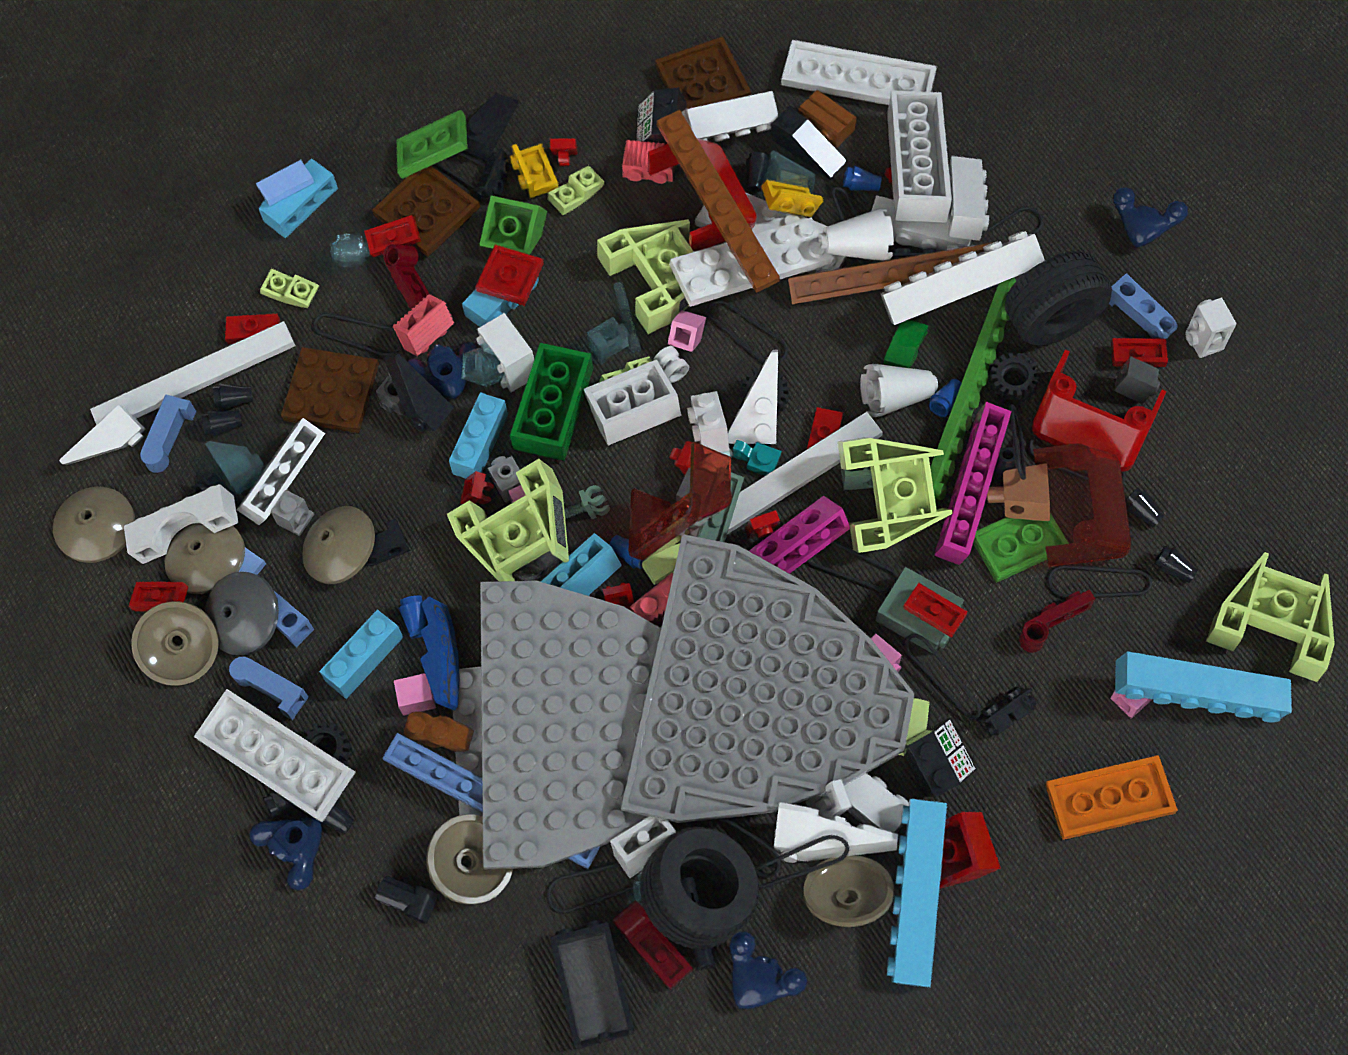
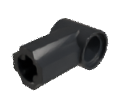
[375,876,440,924]

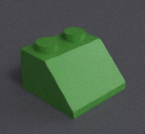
[479,196,547,255]

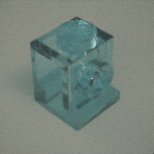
[587,317,630,364]
[461,348,504,387]

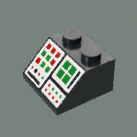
[636,87,687,144]
[903,718,976,798]

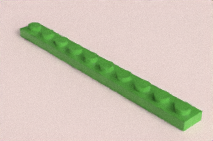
[930,277,1016,509]

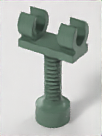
[564,485,610,519]

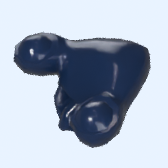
[1113,187,1188,247]
[408,342,479,399]
[249,817,322,891]
[729,931,808,1009]

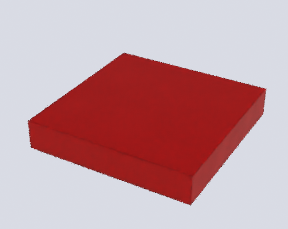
[475,244,544,306]

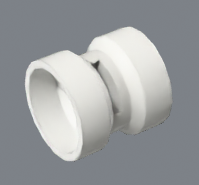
[653,346,690,383]

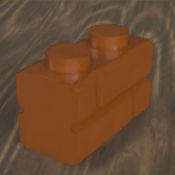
[798,90,856,148]

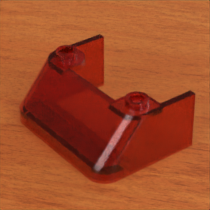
[628,442,732,560]
[1033,443,1131,567]

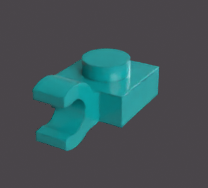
[732,440,782,476]

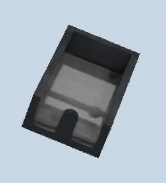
[549,920,636,1050]

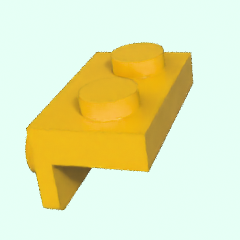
[510,144,558,198]
[761,180,823,217]

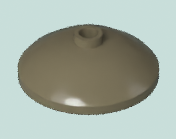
[53,487,135,563]
[302,506,375,584]
[165,523,245,594]
[131,601,219,685]
[426,814,513,904]
[804,855,894,927]

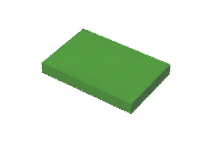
[397,110,467,178]
[973,513,1070,583]

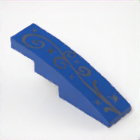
[420,597,460,710]

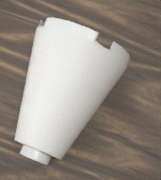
[819,209,894,261]
[860,364,938,418]

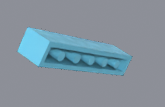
[1115,651,1292,722]
[887,799,947,987]

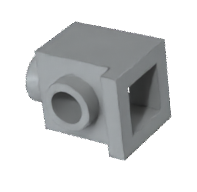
[488,456,521,502]
[271,490,314,536]

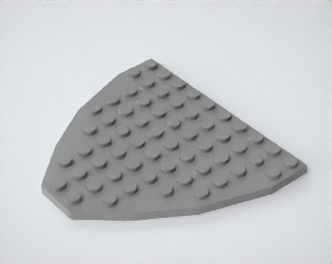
[621,534,914,823]
[480,581,661,869]

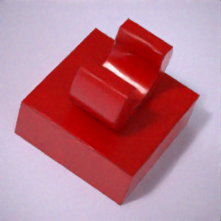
[550,138,577,166]
[669,441,704,476]
[460,471,494,504]
[603,583,634,610]

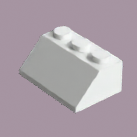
[583,359,681,445]

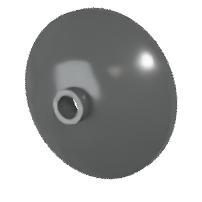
[205,572,279,655]

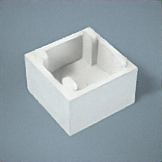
[476,313,534,392]

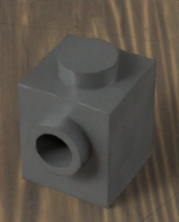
[1114,356,1160,404]

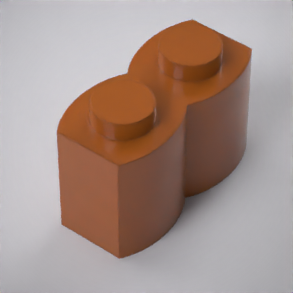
[404,712,474,753]

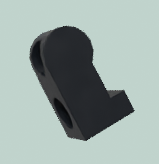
[365,519,410,566]

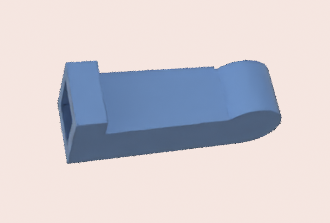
[1109,273,1178,339]
[140,394,196,473]
[274,591,314,648]
[229,657,308,720]

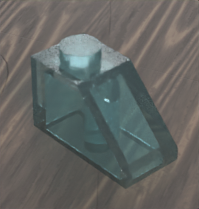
[205,441,265,495]

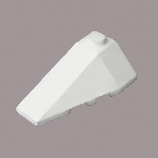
[774,802,898,863]

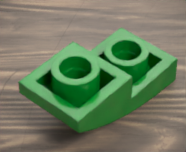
[883,320,928,368]

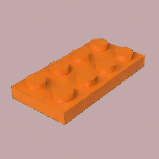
[1045,755,1178,840]

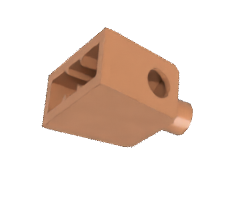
[987,464,1050,521]

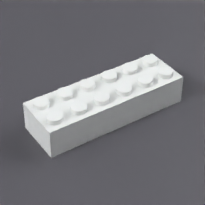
[887,90,952,223]
[880,231,1045,325]

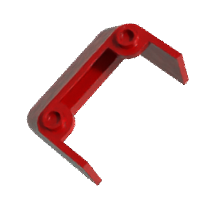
[648,138,756,252]
[1032,350,1167,472]

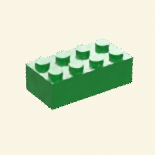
[510,343,593,461]

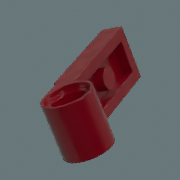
[383,244,430,310]
[1019,590,1095,653]
[612,900,693,990]

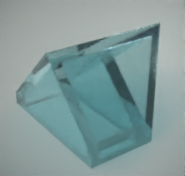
[770,150,815,192]

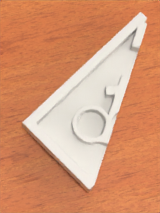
[728,350,778,444]

